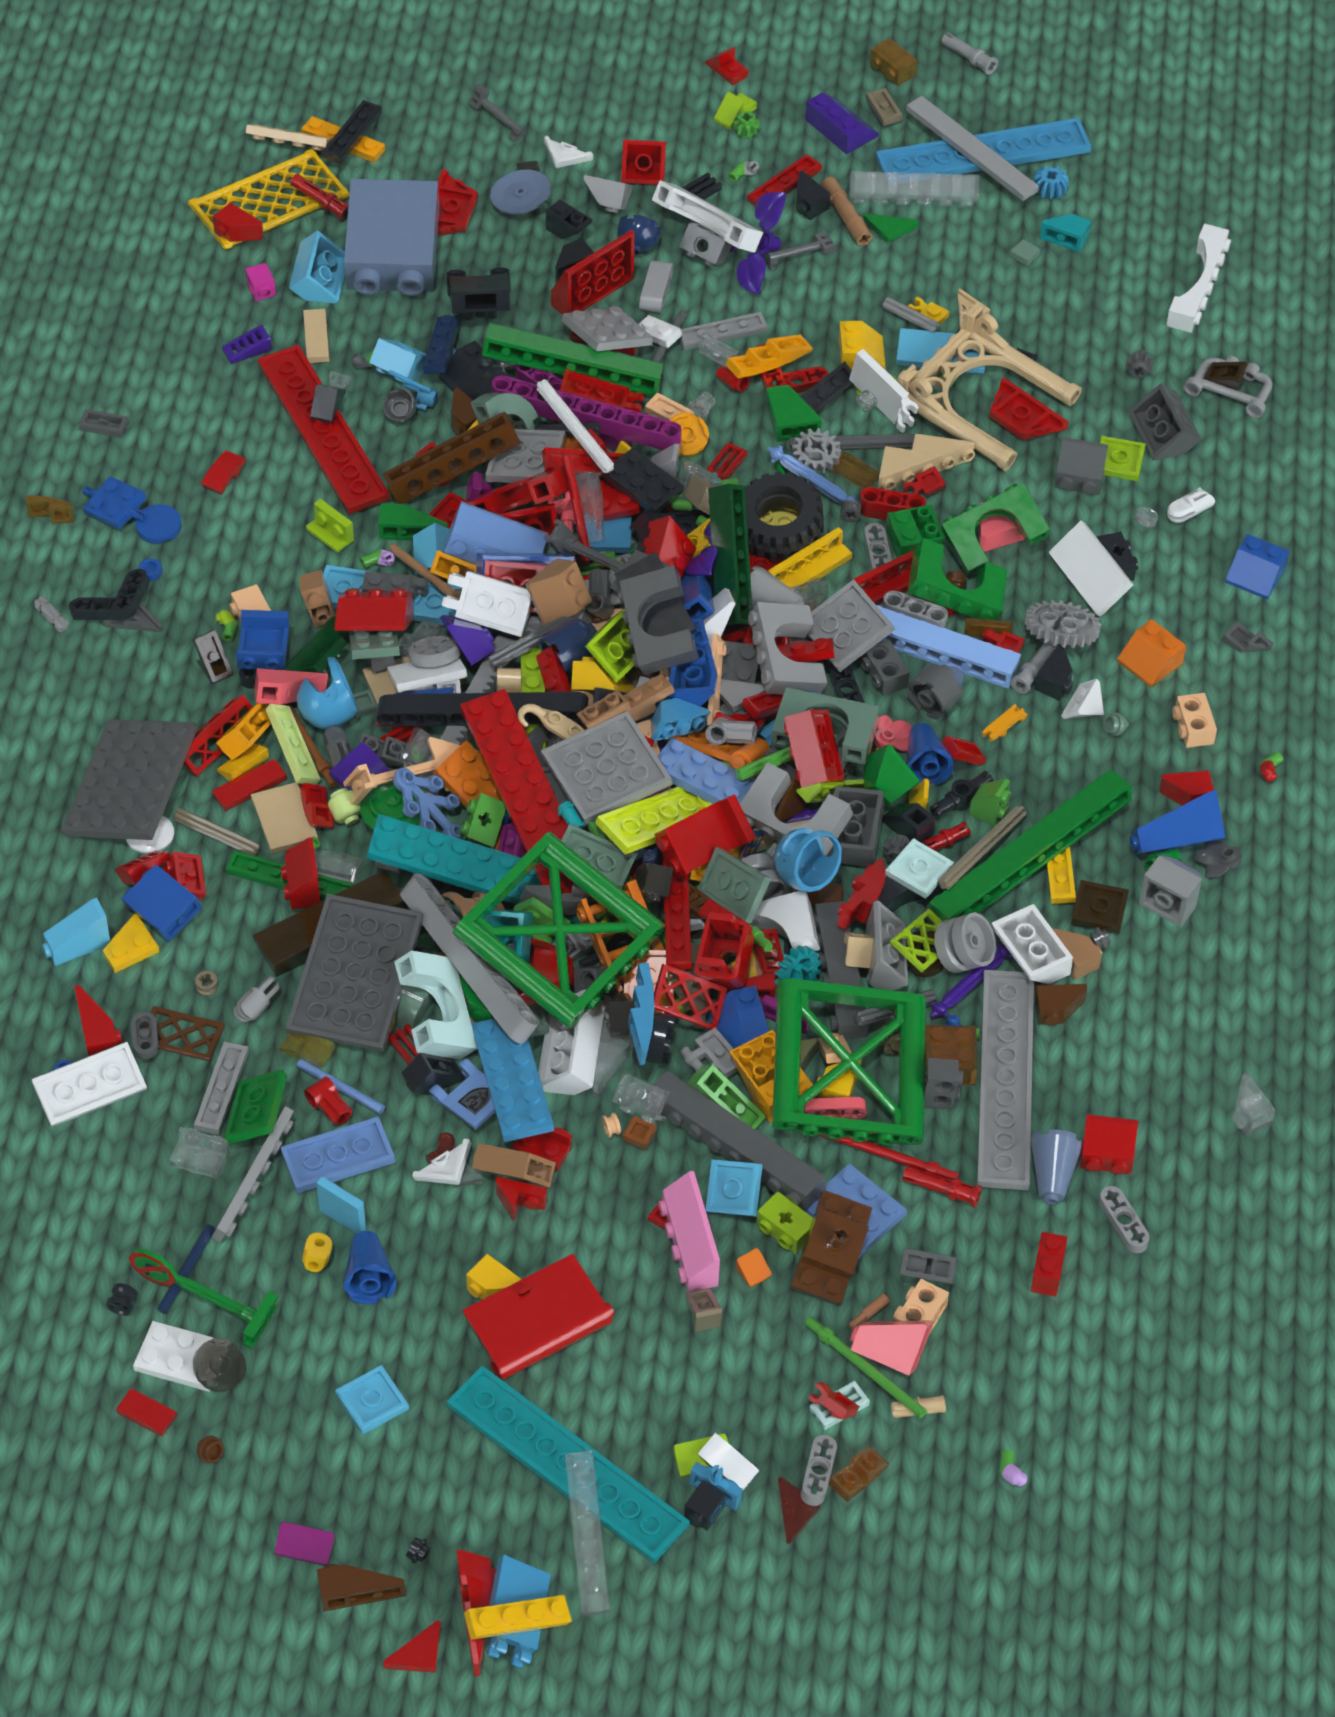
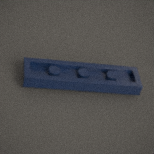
[422,315,461,374]

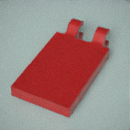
[559,369,644,412]

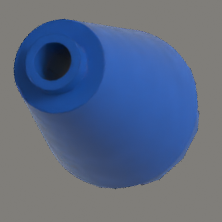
[906,723,953,786]
[343,1231,397,1304]

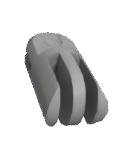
[234,976,280,1022]

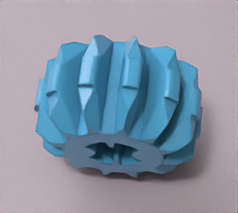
[1033,165,1069,201]

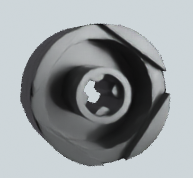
[907,664,964,719]

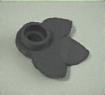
[1193,841,1242,878]

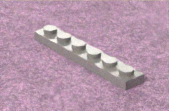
[211,1106,294,1243]

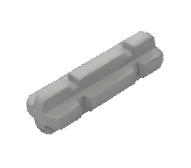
[34,596,69,632]

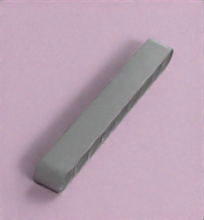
[400,873,539,1044]

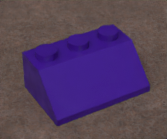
[806,92,879,154]

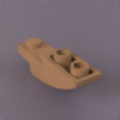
[577,673,675,729]

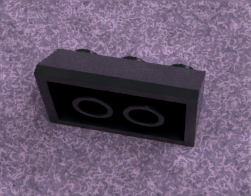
[439,341,511,401]

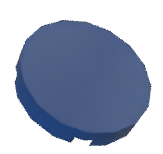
[135,504,182,544]

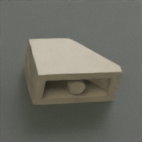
[683,474,716,515]

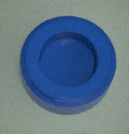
[138,558,162,581]

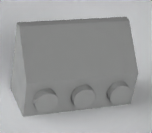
[866,900,908,991]

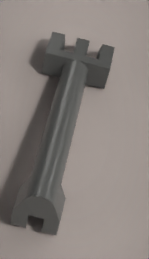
[469,84,526,141]
[764,232,837,271]

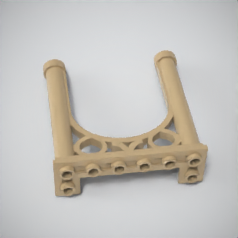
[897,301,1082,471]

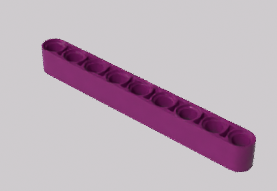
[492,375,682,450]

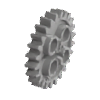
[1024,600,1101,648]

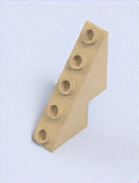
[878,434,975,490]

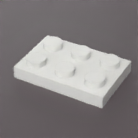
[133,1321,228,1392]

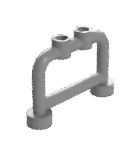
[1183,356,1273,418]

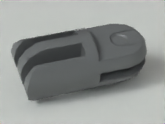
[322,726,352,768]

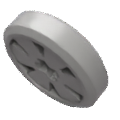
[408,636,461,668]

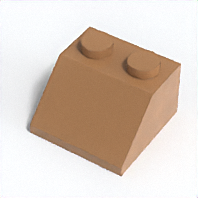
[525,558,592,624]

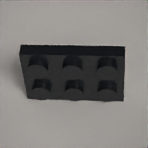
[602,447,685,513]

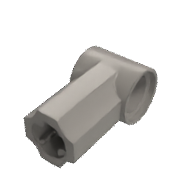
[706,717,757,745]

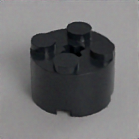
[632,1011,675,1064]

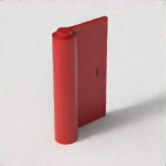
[462,1253,615,1380]

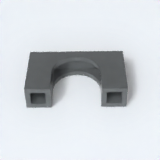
[618,565,699,675]

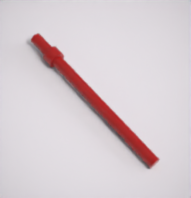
[817,1134,959,1180]

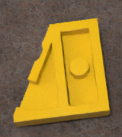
[103,914,159,973]

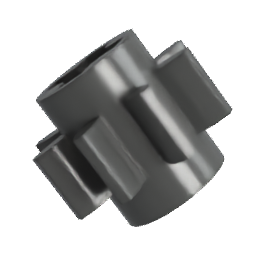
[1126,350,1154,378]
[882,834,910,863]

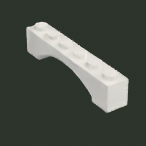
[652,180,763,253]
[1166,224,1231,333]

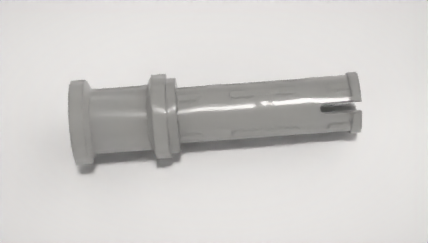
[941,33,998,75]
[1010,641,1059,694]

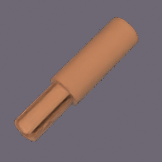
[848,1293,890,1330]

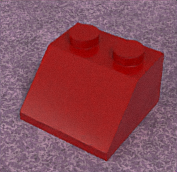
[281,837,320,910]
[1079,1114,1138,1174]

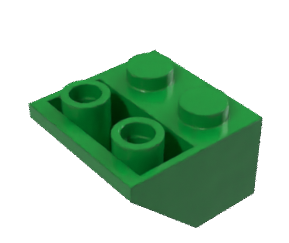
[886,504,945,558]

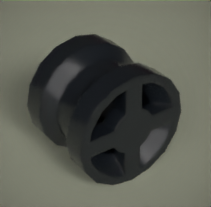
[106,1283,138,1316]

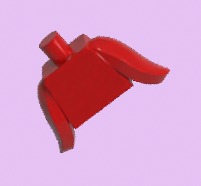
[517,938,575,1006]

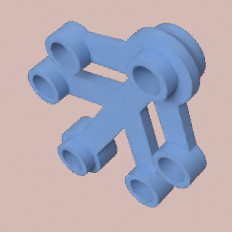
[393,768,462,838]

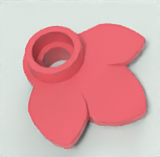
[874,715,912,752]

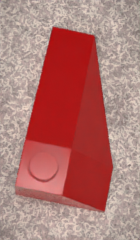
[456,1550,496,1677]

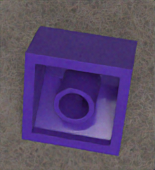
[439,615,495,665]

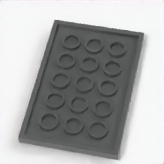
[61,719,197,840]
[285,894,424,1052]

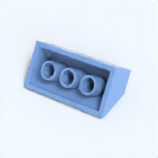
[444,501,548,564]

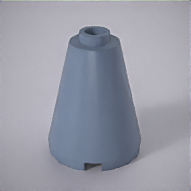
[1031,1129,1083,1205]

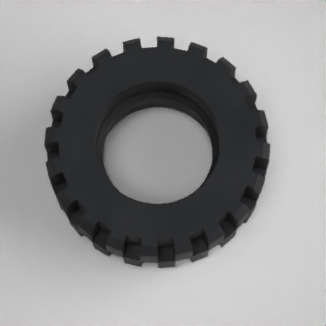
[745,472,824,562]

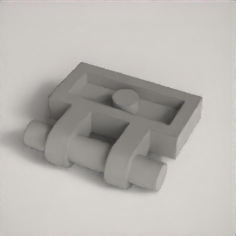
[680,1028,738,1078]

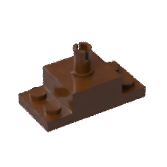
[790,1189,872,1306]

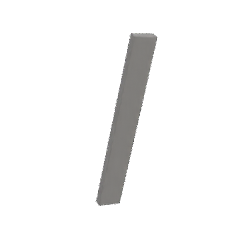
[906,96,1039,201]

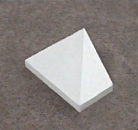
[1061,679,1104,719]

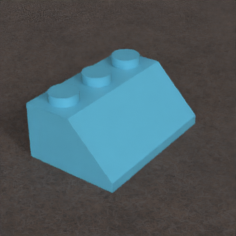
[289,230,345,303]

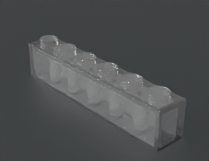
[849,171,979,207]

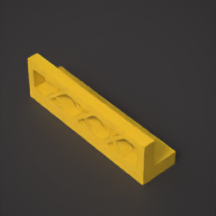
[768,527,853,593]

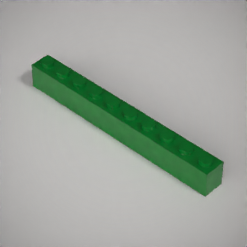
[929,769,1132,921]

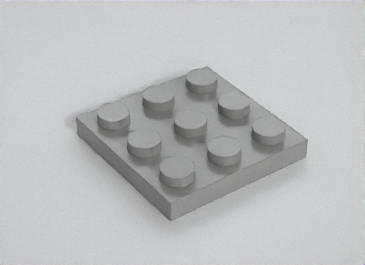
[562,306,653,351]
[486,429,566,483]
[807,579,895,672]

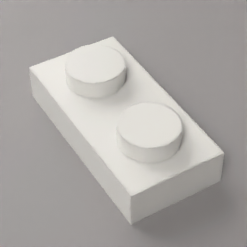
[639,315,682,348]

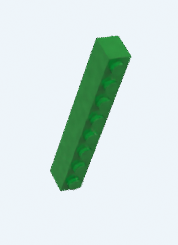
[482,323,663,396]

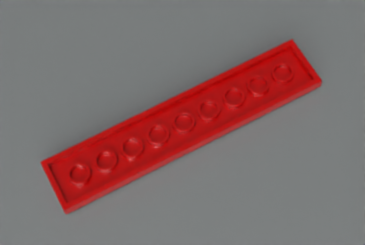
[258,345,390,515]
[460,689,573,893]

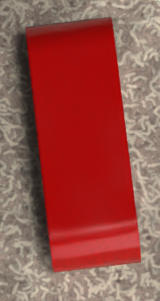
[860,487,926,520]

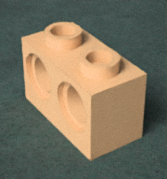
[1172,693,1217,748]
[893,1279,949,1333]

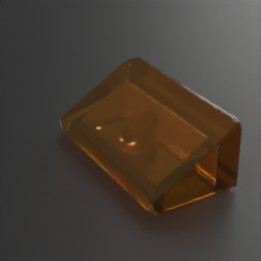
[964,618,1013,637]

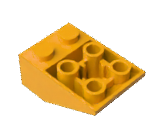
[729,1030,813,1123]

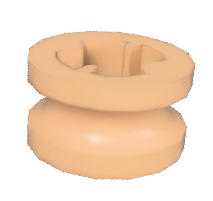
[602,1113,621,1138]

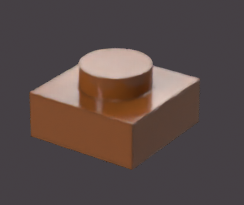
[623,1116,657,1150]

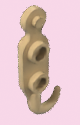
[518,704,584,740]

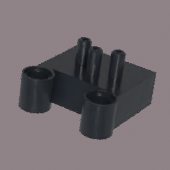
[446,267,511,320]

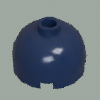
[617,215,661,255]

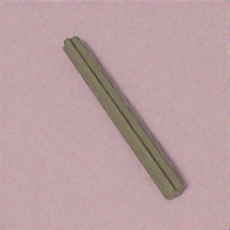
[938,806,1027,890]

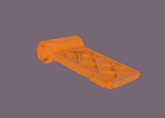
[664,728,770,769]

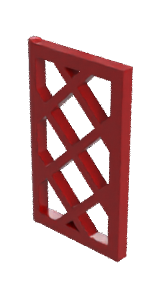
[654,964,727,1030]

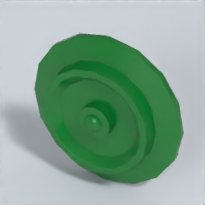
[360,781,427,830]

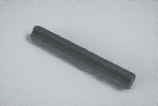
[488,616,572,669]
[853,989,937,1026]

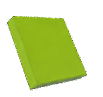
[1100,436,1146,481]

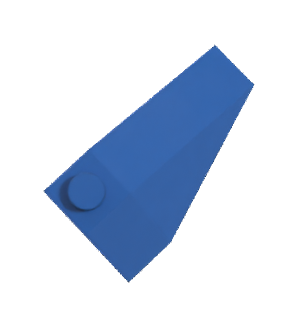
[707,986,769,1049]

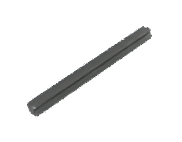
[789,433,920,451]

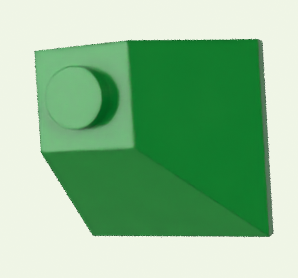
[864,744,920,807]

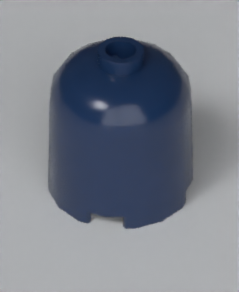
[538,618,597,675]

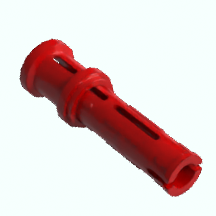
[290,173,349,221]
[902,1165,982,1208]

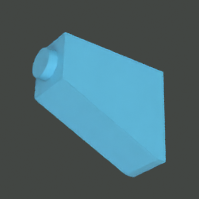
[42,898,110,966]

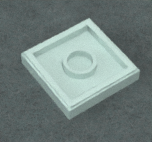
[885,838,954,899]

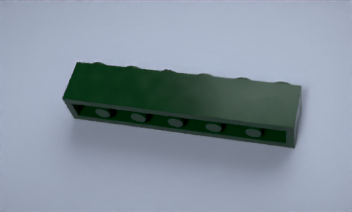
[708,484,752,629]

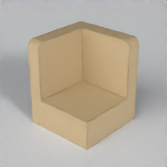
[844,932,873,968]

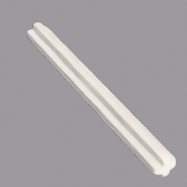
[537,379,614,473]

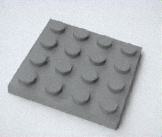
[541,711,673,825]

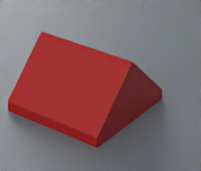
[621,140,666,185]

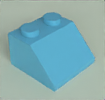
[369,338,426,383]

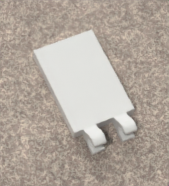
[849,349,919,433]
[441,571,533,637]

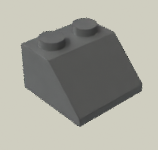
[1055,437,1108,495]

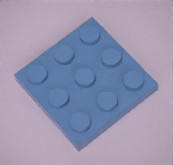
[801,1163,907,1258]

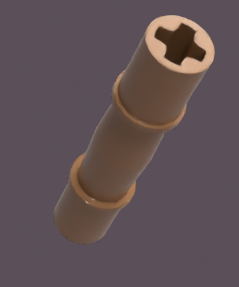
[821,177,873,246]

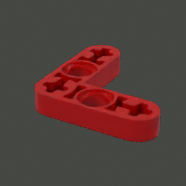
[756,344,829,393]

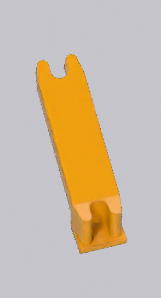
[982,704,1028,742]

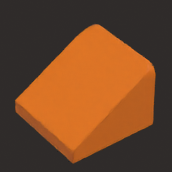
[736,1248,772,1288]

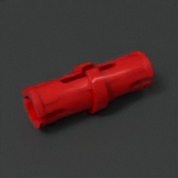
[921,821,971,851]

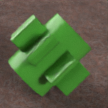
[733,111,760,138]

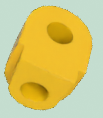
[302,1232,332,1272]

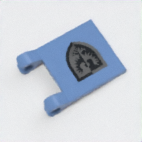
[429,1059,495,1130]

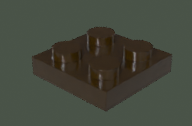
[1071,880,1129,934]

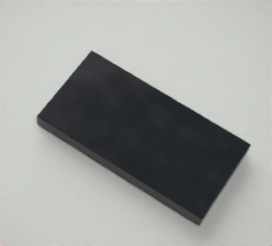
[614,552,697,637]

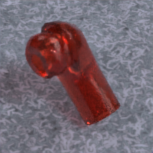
[425,1132,455,1165]

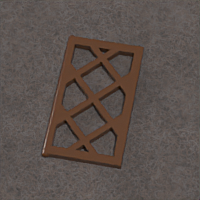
[144,1006,225,1061]

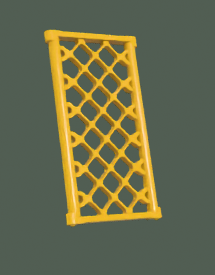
[188,149,350,251]

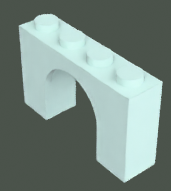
[394,951,477,1059]

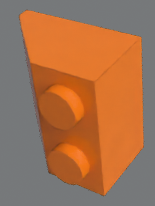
[1117,619,1186,688]

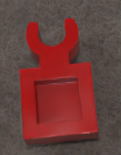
[903,466,946,497]

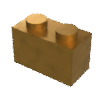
[870,38,917,86]

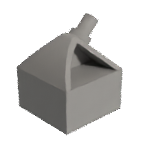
[1139,856,1202,927]

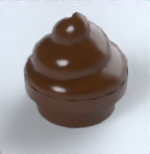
[946,571,967,589]
[197,1435,224,1463]

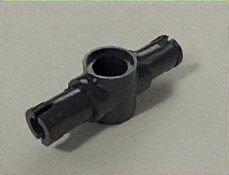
[929,771,994,820]

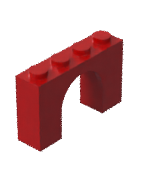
[467,465,569,514]

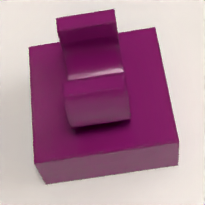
[466,472,492,502]

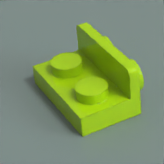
[306,499,354,553]

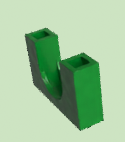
[942,483,1050,578]
[907,538,1007,624]

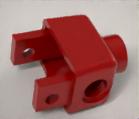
[694,912,755,988]

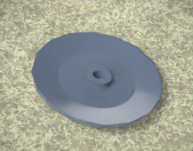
[490,169,551,214]

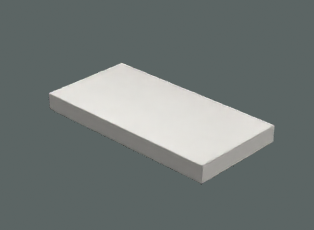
[1049,521,1134,617]
[32,1042,147,1127]

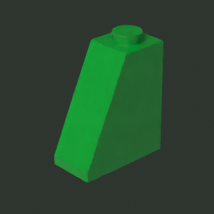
[766,385,822,442]

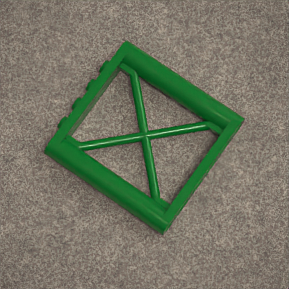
[452,832,665,1029]
[772,978,926,1145]

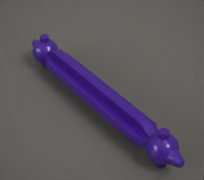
[930,942,1013,1018]

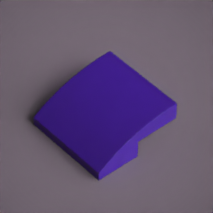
[329,742,390,790]

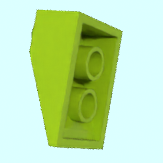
[585,608,635,683]

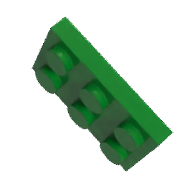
[224,1069,287,1145]

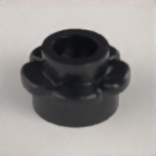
[406,1537,430,1563]

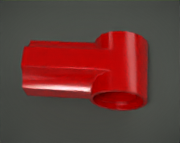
[304,1076,353,1126]

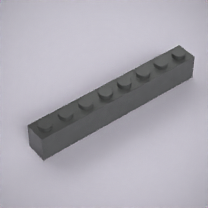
[647,1071,826,1211]

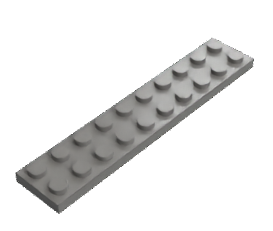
[977,970,1034,1190]

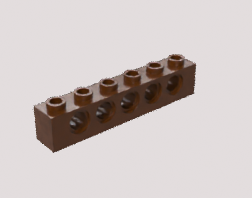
[383,411,521,504]

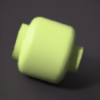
[328,788,361,826]

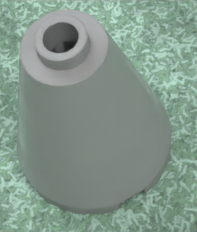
[750,566,804,609]

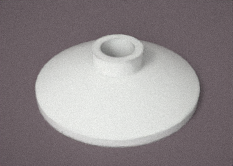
[126,816,174,854]

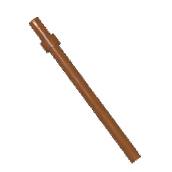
[280,703,338,788]

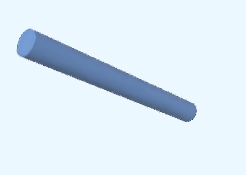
[297,1058,385,1115]

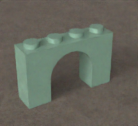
[771,687,879,765]

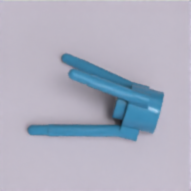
[388,370,438,411]

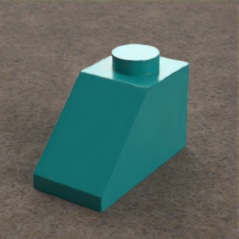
[1040,214,1091,252]

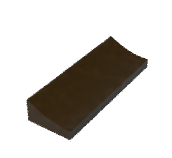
[253,870,408,977]

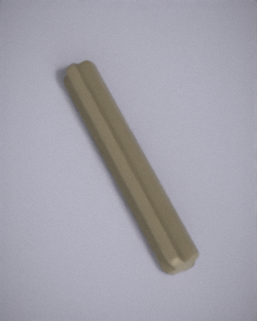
[174,808,260,856]

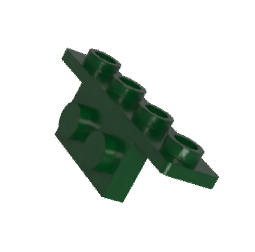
[282,616,348,673]

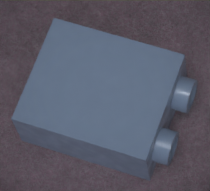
[344,179,440,296]

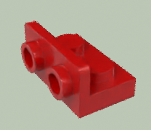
[163,851,206,900]
[512,1127,572,1172]

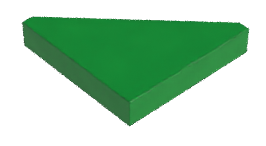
[863,214,919,243]

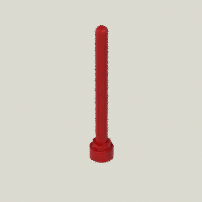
[562,453,596,564]

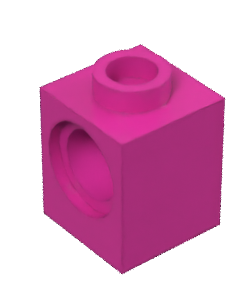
[245,263,276,302]

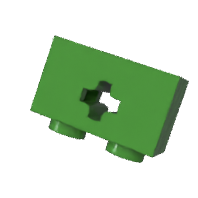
[459,793,506,849]

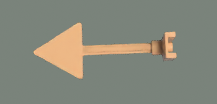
[343,737,482,805]

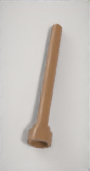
[389,544,462,599]

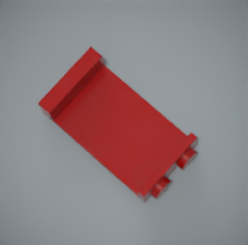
[654,794,756,879]

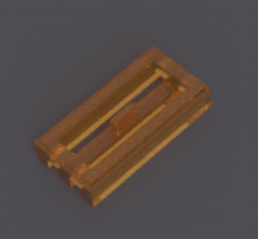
[833,451,880,489]

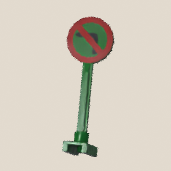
[129,1248,278,1349]

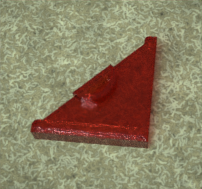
[778,1476,820,1544]

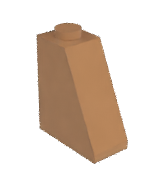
[472,1143,556,1188]

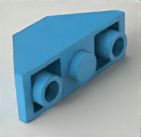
[651,698,711,741]

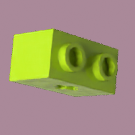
[756,1191,813,1254]

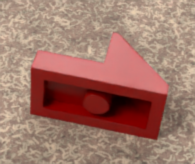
[705,47,749,85]
[496,1177,548,1221]

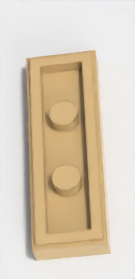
[303,309,329,363]

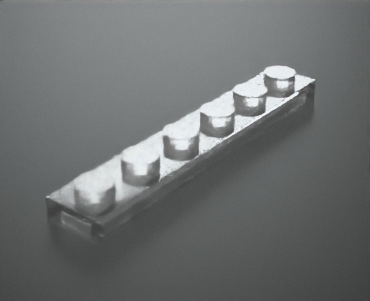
[565,1450,611,1616]

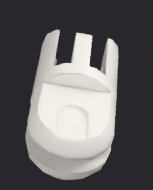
[1167,488,1215,523]

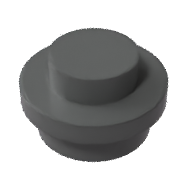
[1090,927,1111,951]

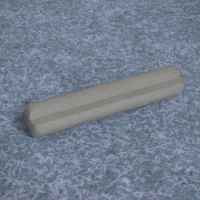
[882,297,940,333]

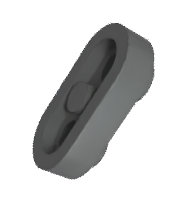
[131,1012,159,1059]

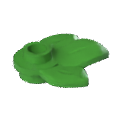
[578,551,618,576]

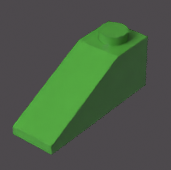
[687,1064,766,1129]

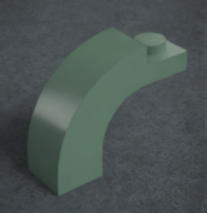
[471,393,538,430]

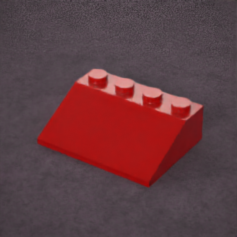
[551,230,635,316]

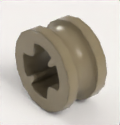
[195,971,218,996]

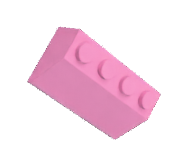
[659,1171,720,1292]

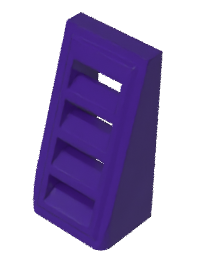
[222,325,272,364]

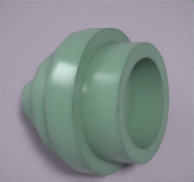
[1103,712,1129,736]

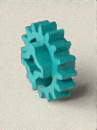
[774,945,822,985]

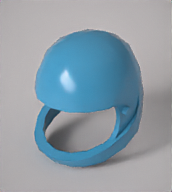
[296,657,359,730]
[773,828,842,892]

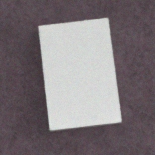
[387,657,467,692]

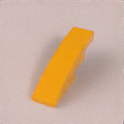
[725,334,813,378]

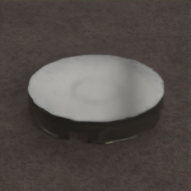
[193,1338,246,1392]

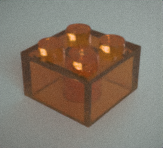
[925,1025,977,1085]

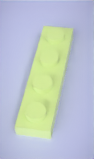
[265,704,321,785]

